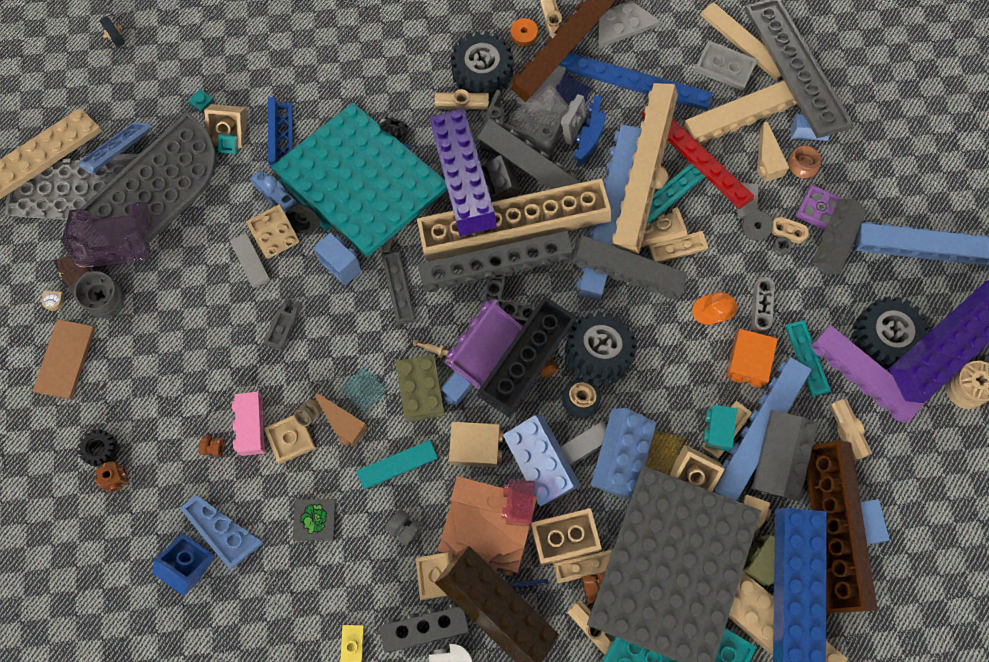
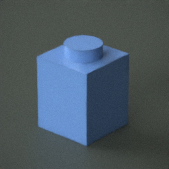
[441,372,471,406]

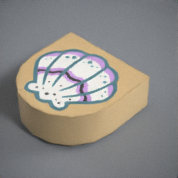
[42,291,65,311]

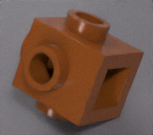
[95,461,129,492]

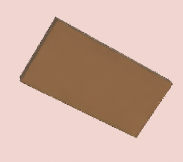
[33,319,96,400]

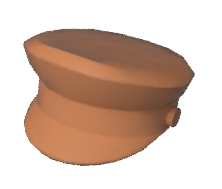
[788,145,821,178]

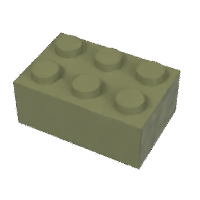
[395,354,445,423]

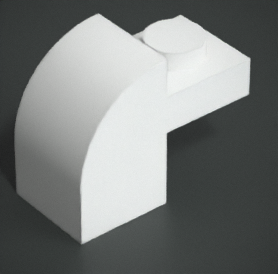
[429,644,473,662]

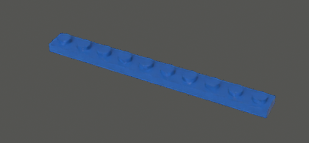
[542,46,713,111]

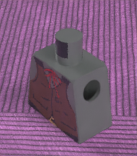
[53,251,105,296]

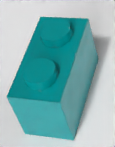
[702,404,737,452]

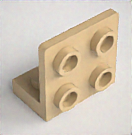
[246,204,300,259]

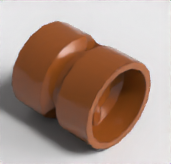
[581,571,605,604]

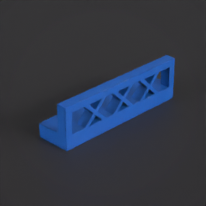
[268,97,293,169]

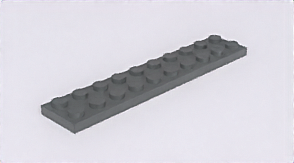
[745,0,854,139]

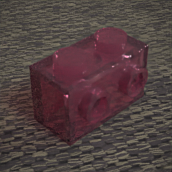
[502,479,534,527]

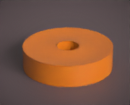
[510,18,538,46]

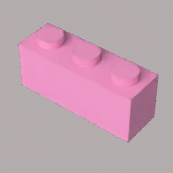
[232,392,265,456]

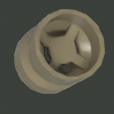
[294,399,321,426]

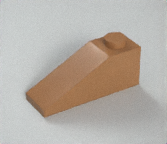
[315,393,368,447]

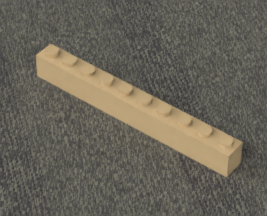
[612,83,678,254]

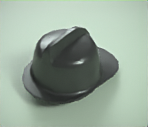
[285,204,320,234]

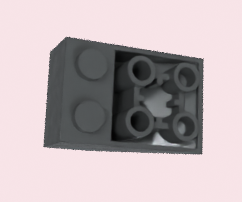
[481,155,521,202]

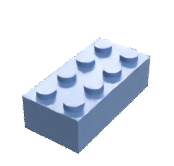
[591,408,656,499]
[503,415,581,506]

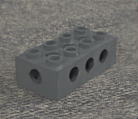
[379,603,470,653]

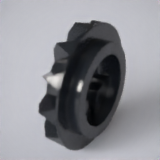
[379,117,408,137]

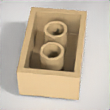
[530,508,602,566]

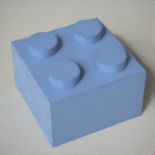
[314,233,361,286]

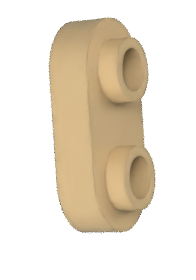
[772,217,809,243]

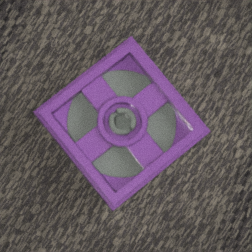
[795,184,843,230]

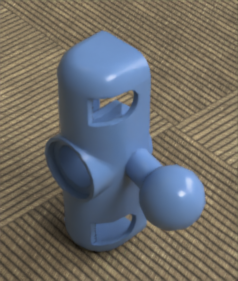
[250,171,297,213]

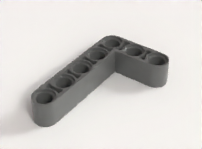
[482,261,535,326]

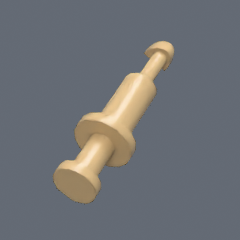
[413,340,448,358]

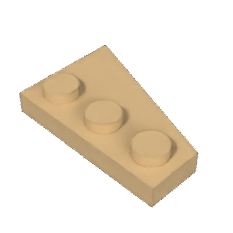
[641,207,687,247]

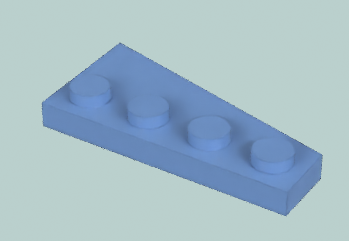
[180,495,263,570]

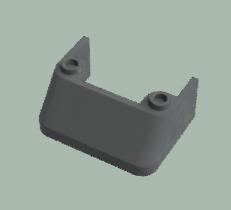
[480,90,565,160]

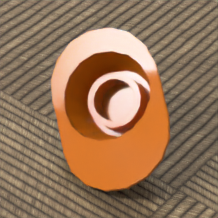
[692,292,737,325]

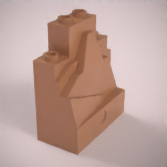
[438,476,537,577]

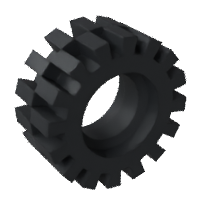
[77,429,119,467]

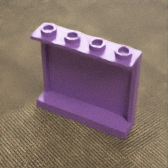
[444,299,523,390]

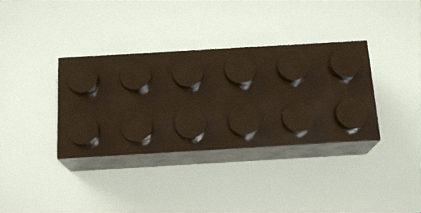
[435,546,559,662]

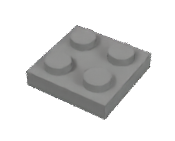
[561,94,587,145]

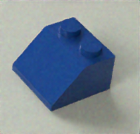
[152,533,215,596]

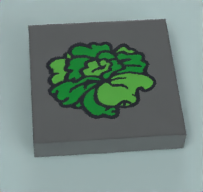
[293,499,336,541]

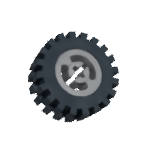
[451,31,513,98]
[852,296,930,370]
[564,312,637,386]

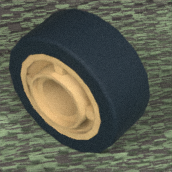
[562,378,601,418]

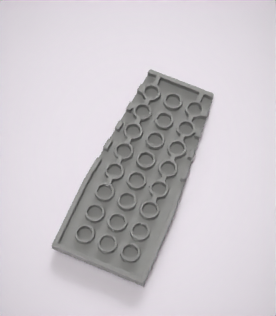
[4,154,139,221]

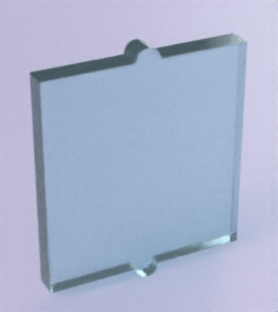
[341,367,387,413]

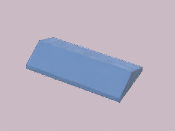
[77,122,151,175]

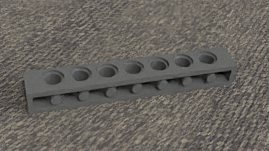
[418,231,573,293]

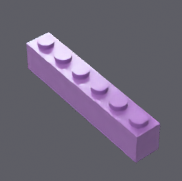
[810,325,924,423]

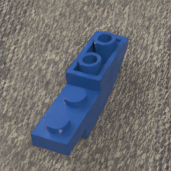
[574,96,606,167]

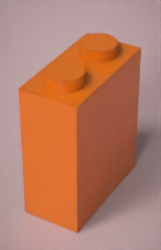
[726,329,778,388]

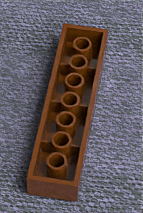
[806,440,878,614]

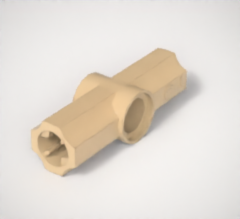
[540,0,563,38]
[435,89,489,112]
[830,399,872,461]
[567,600,614,655]

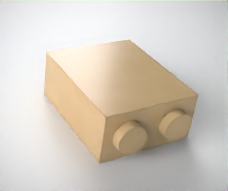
[449,422,503,467]

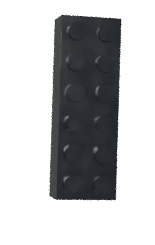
[477,296,577,418]

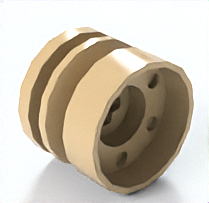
[945,361,989,409]

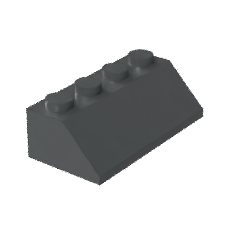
[752,410,818,501]

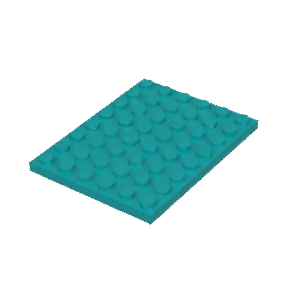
[271,103,447,258]

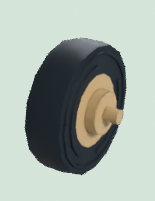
[99,16,125,48]

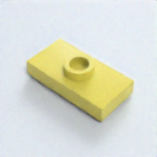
[340,625,364,662]

